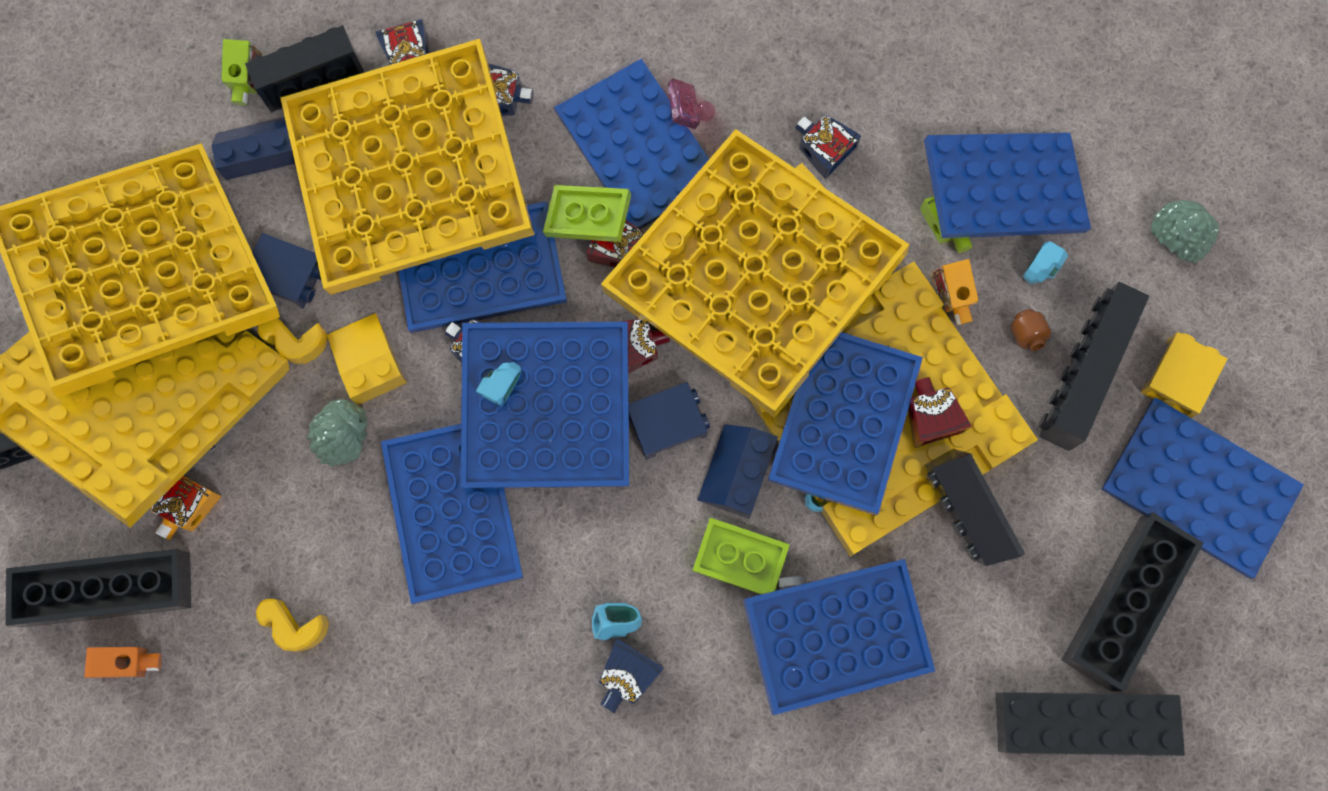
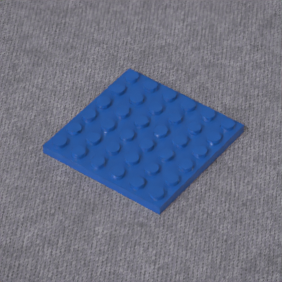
[461,322,629,489]

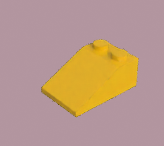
[327,313,407,405]

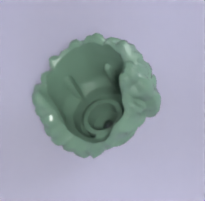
[1151,200,1219,263]
[307,399,368,467]

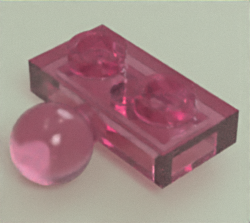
[667,78,716,129]

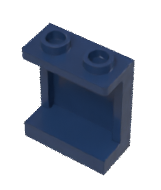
[252,233,321,309]
[628,382,710,460]

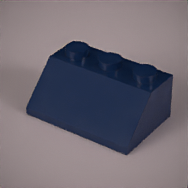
[211,117,295,180]
[697,424,778,519]

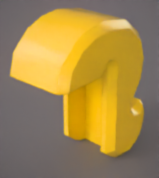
[257,318,328,364]
[256,599,329,652]

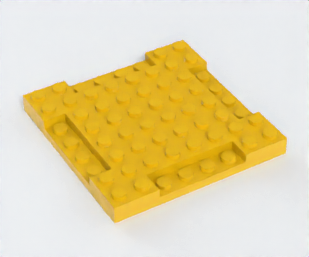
[281,39,535,295]
[601,129,910,418]
[0,143,280,398]
[749,262,1038,557]
[0,331,289,528]

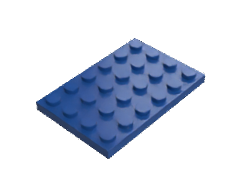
[554,58,709,229]
[924,133,1091,238]
[399,201,567,333]
[768,332,923,516]
[1101,397,1304,579]
[381,424,524,605]
[743,559,935,715]

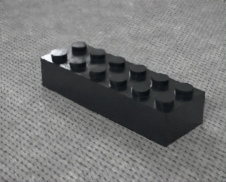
[1038,282,1150,451]
[1061,512,1204,692]
[5,549,191,628]
[995,692,1185,756]

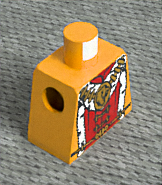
[930,259,978,326]
[151,476,221,540]

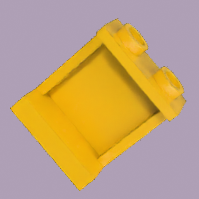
[1141,332,1228,418]

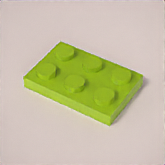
[543,185,632,242]
[692,517,790,595]

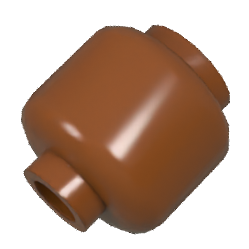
[1011,309,1051,351]

